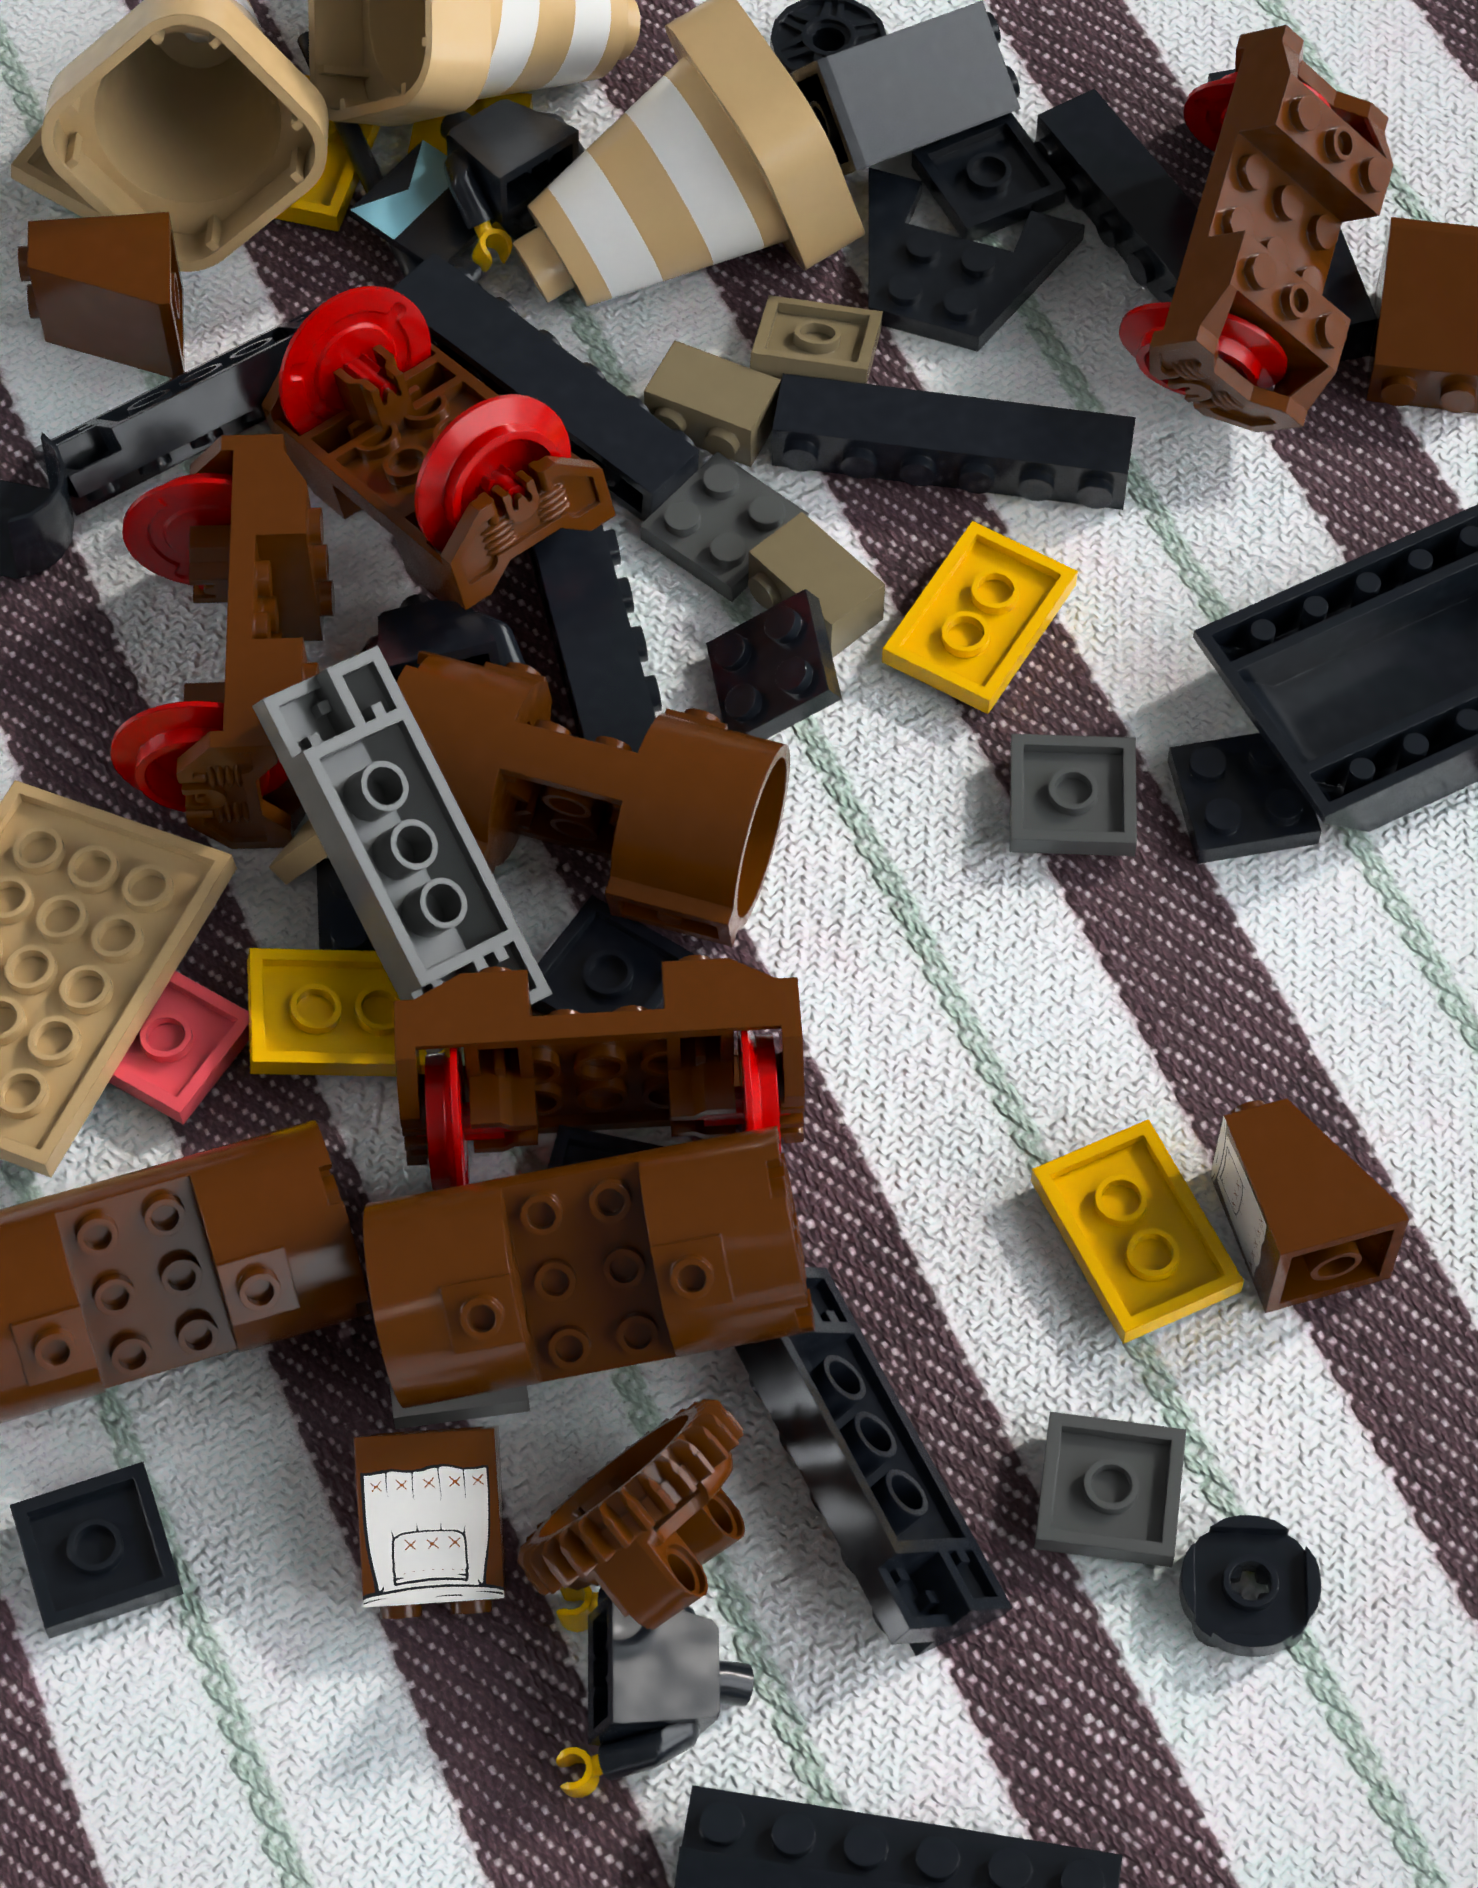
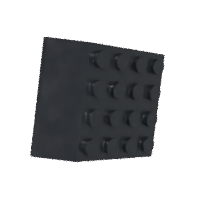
[1193,504,1478,832]

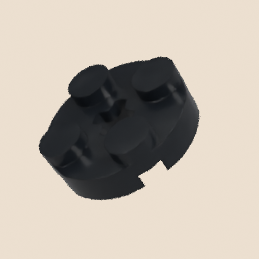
[1179,1515,1321,1657]

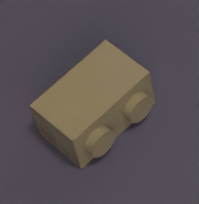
[644,340,781,467]
[748,512,885,658]

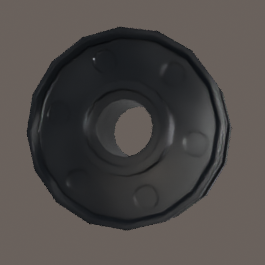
[770,0,886,73]

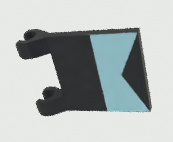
[350,140,537,287]

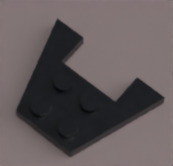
[868,167,1085,352]

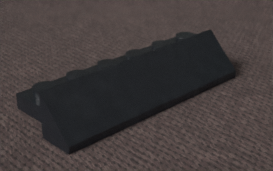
[31,302,324,516]
[734,1267,1013,1656]
[674,1785,1123,1888]

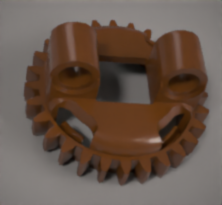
[518,1399,745,1630]

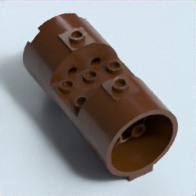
[397,651,790,947]
[0,1119,371,1423]
[363,1126,815,1409]

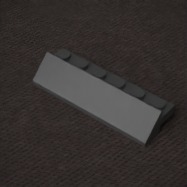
[252,646,553,1054]

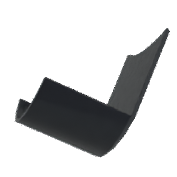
[0,432,74,579]

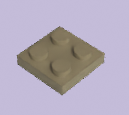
[750,295,883,384]

